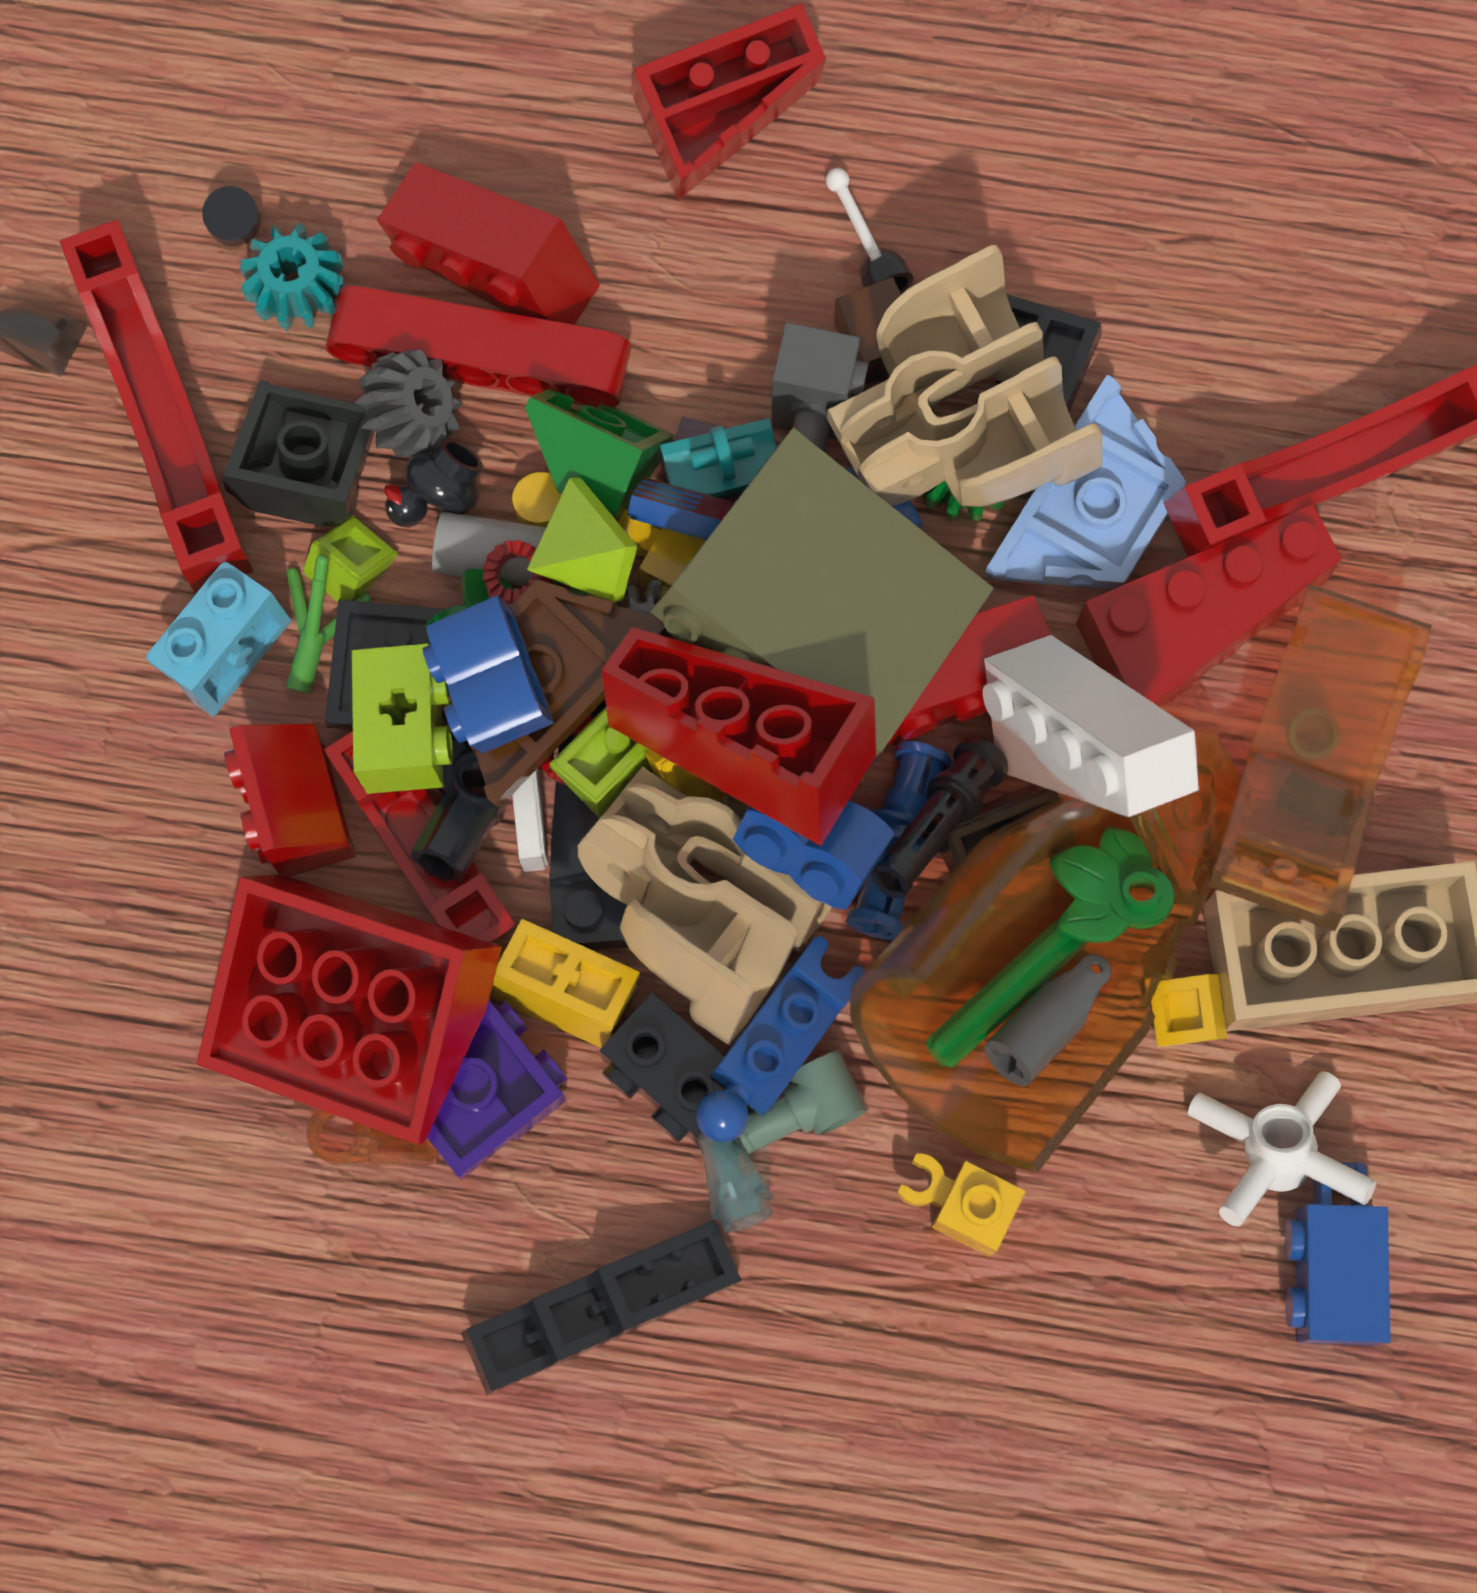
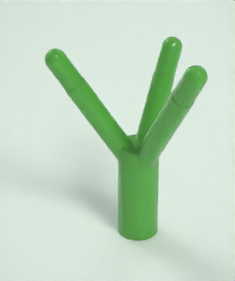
[286,555,371,695]

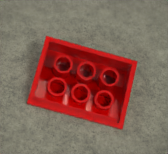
[196,874,502,1145]

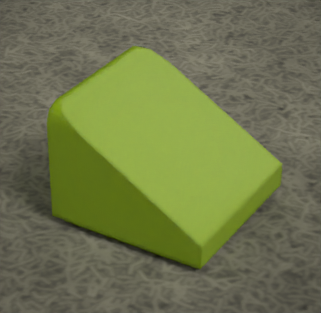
[303,515,398,602]

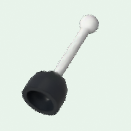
[825,168,913,294]

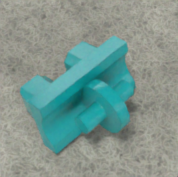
[660,418,776,498]

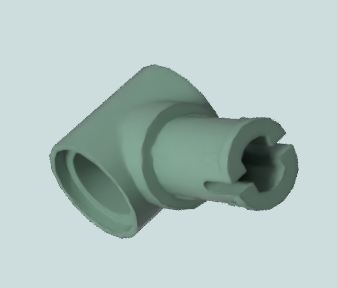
[739,1051,869,1154]

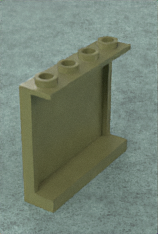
[650,427,994,756]

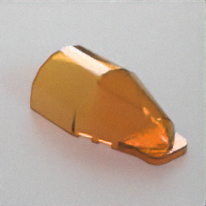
[850,728,1250,1172]

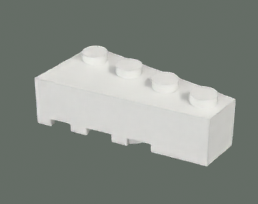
[983,635,1199,817]

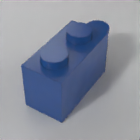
[1285,1162,1391,1346]

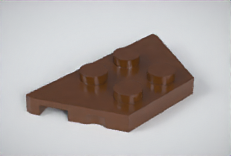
[470,579,669,808]

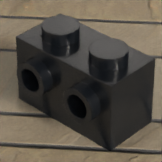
[599,992,726,1145]

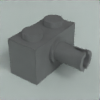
[771,322,869,452]

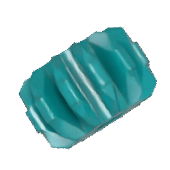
[240,222,345,331]

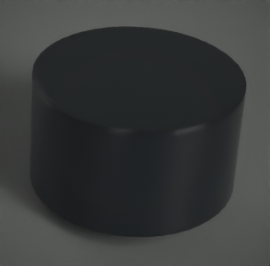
[202,186,261,247]

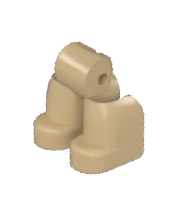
[827,245,1102,507]
[578,766,832,1045]

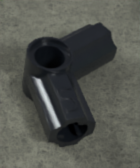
[411,710,508,883]

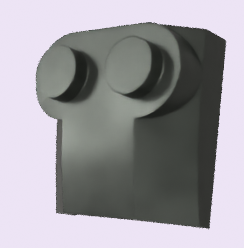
[223,380,375,526]

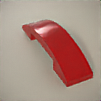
[323,731,517,943]

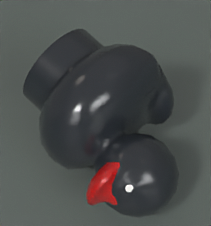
[384,438,483,528]

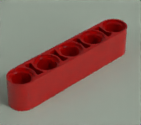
[325,286,632,408]

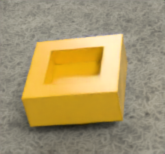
[1149,974,1227,1047]

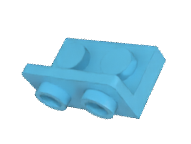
[146,562,292,718]

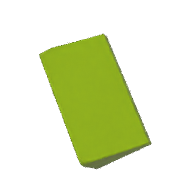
[549,707,652,818]

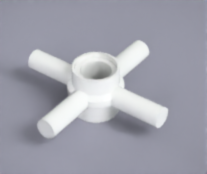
[1188,1071,1377,1227]

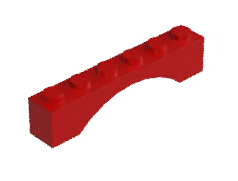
[59,219,254,594]
[1164,364,1477,557]

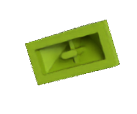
[527,477,637,602]

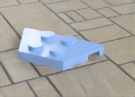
[985,374,1186,590]

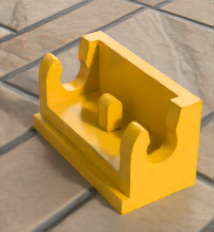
[492,919,640,1048]

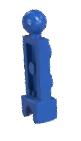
[696,936,866,1142]

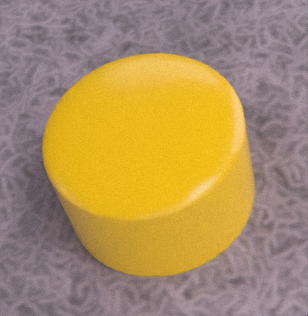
[512,472,562,527]

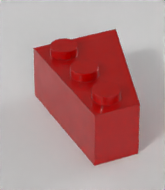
[631,3,826,201]
[377,162,600,325]

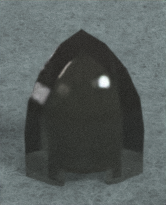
[0,302,88,377]

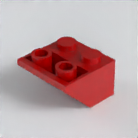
[224,724,356,877]

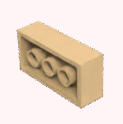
[1203,861,1477,1032]

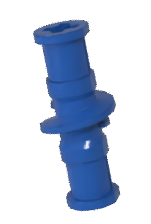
[845,741,952,940]

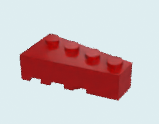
[1076,504,1342,708]
[885,595,1051,748]
[601,627,876,846]

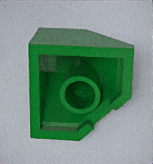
[525,390,675,519]

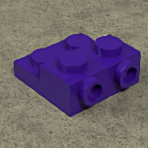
[427,999,568,1180]

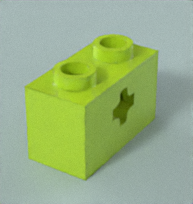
[352,644,453,794]

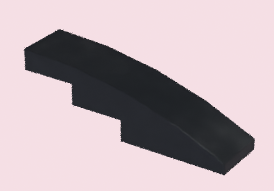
[461,1220,742,1395]

